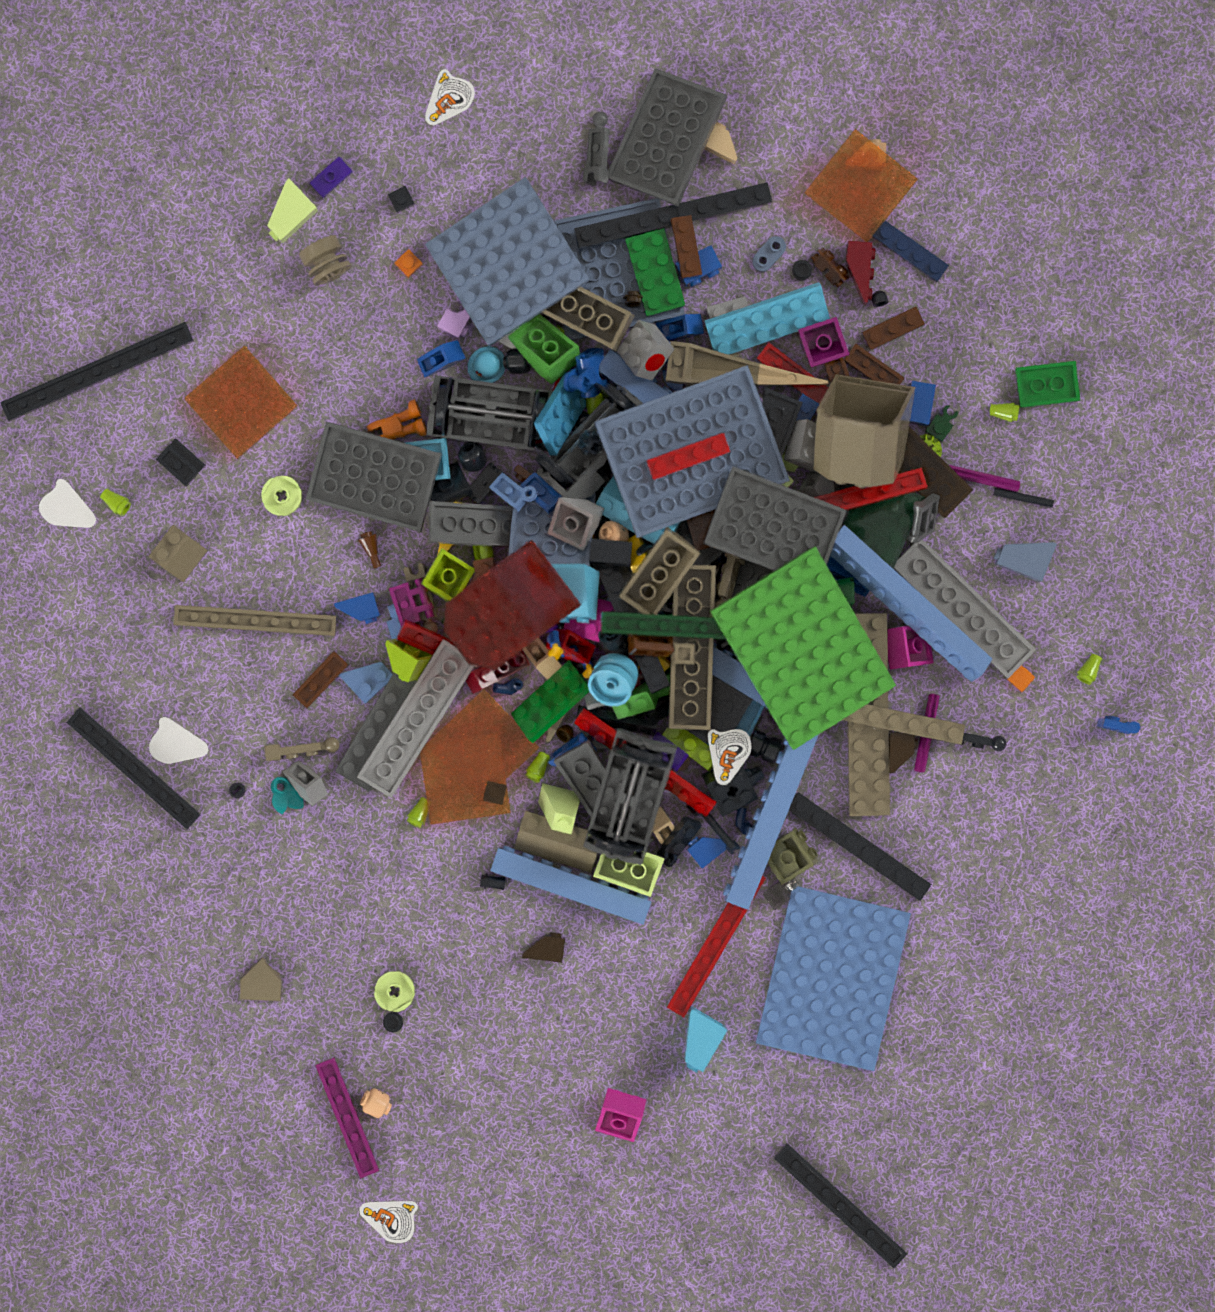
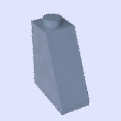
[993,542,1057,582]

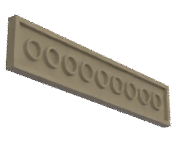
[847,613,890,816]

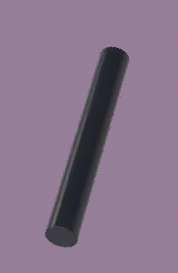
[993,488,1054,508]

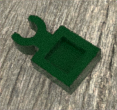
[925,405,959,443]

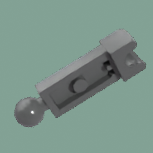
[583,112,610,186]

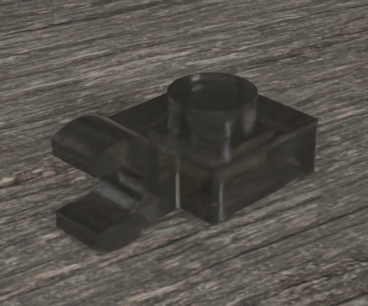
[762,878,799,910]

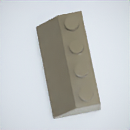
[619,527,700,614]
[514,811,597,873]

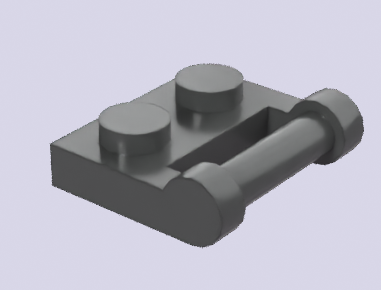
[908,493,940,543]

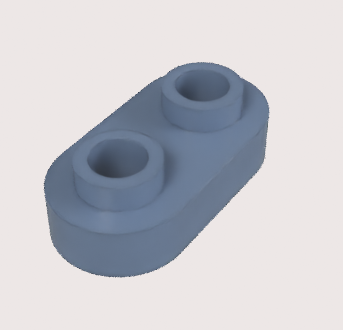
[752,236,786,272]

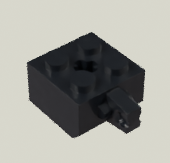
[701,766,765,817]

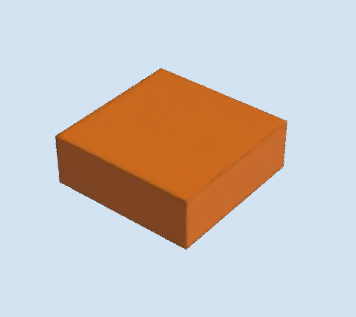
[1006,665,1035,693]

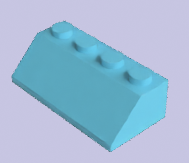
[596,475,681,544]

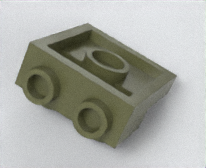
[768,828,818,885]

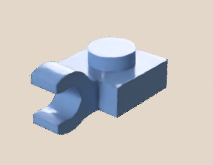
[386,604,401,639]

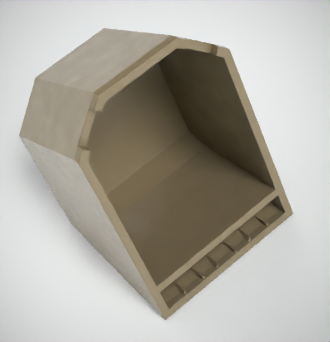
[813,374,915,488]

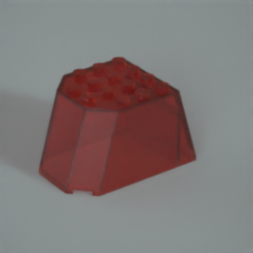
[444,540,581,670]

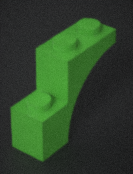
[612,667,670,720]

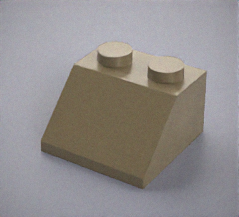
[148,525,208,582]

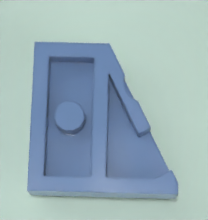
[339,662,393,704]

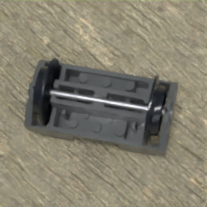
[427,375,553,453]
[534,382,643,499]
[583,728,678,865]

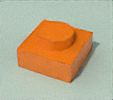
[394,249,423,278]

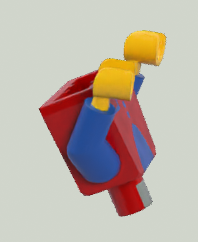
[546,629,596,679]

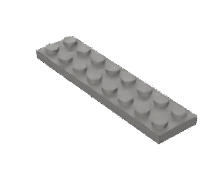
[891,540,1036,679]
[357,639,477,798]

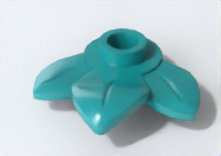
[270,777,304,814]

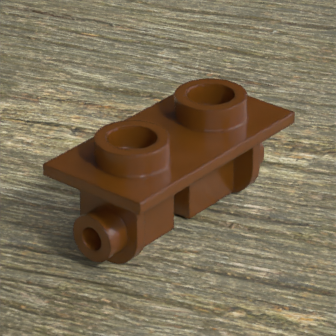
[811,248,850,288]

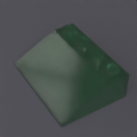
[842,492,925,569]

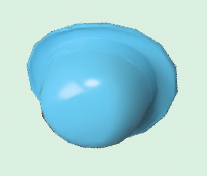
[467,346,505,383]

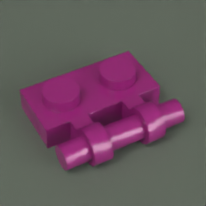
[389,578,434,627]

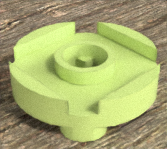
[261,476,302,516]
[374,971,415,1012]

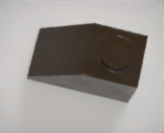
[889,733,918,773]
[522,932,565,963]

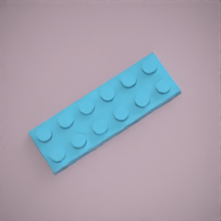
[704,282,830,355]

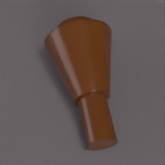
[357,531,381,569]

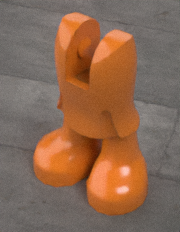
[366,399,427,440]

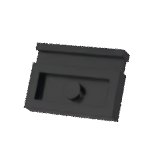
[156,438,206,487]

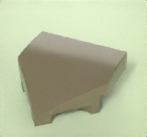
[240,957,282,1001]

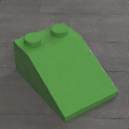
[508,314,580,385]

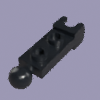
[933,733,1007,751]

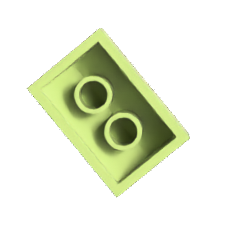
[593,852,664,897]

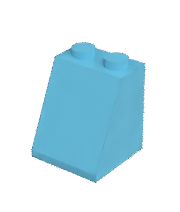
[546,564,600,623]
[684,1006,728,1073]

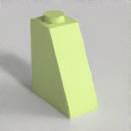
[267,179,318,243]
[538,783,580,834]

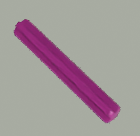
[949,465,1020,492]
[914,693,940,773]

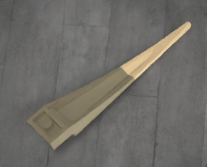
[666,341,829,385]

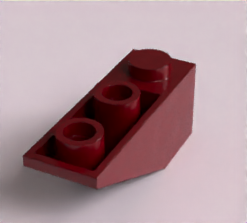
[845,240,876,305]
[466,648,530,694]

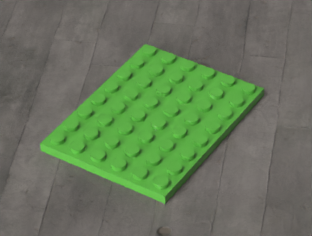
[710,546,896,750]

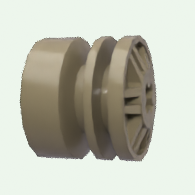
[298,235,352,286]

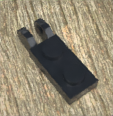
[656,816,702,867]

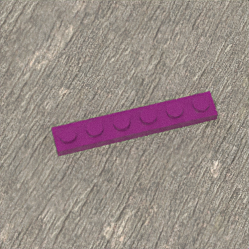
[315,1057,380,1179]

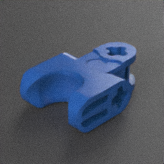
[563,348,608,398]

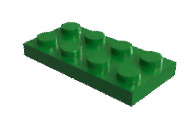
[625,228,686,317]
[511,660,589,743]

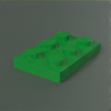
[1015,361,1081,408]

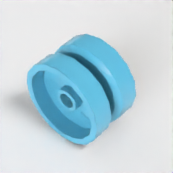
[588,653,639,706]

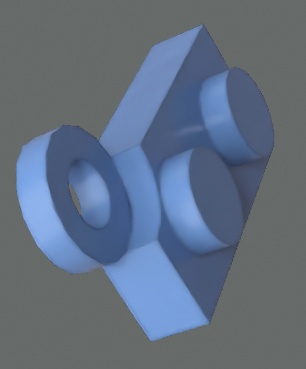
[489,472,537,511]

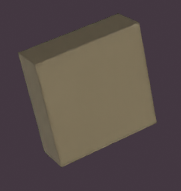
[673,643,695,664]

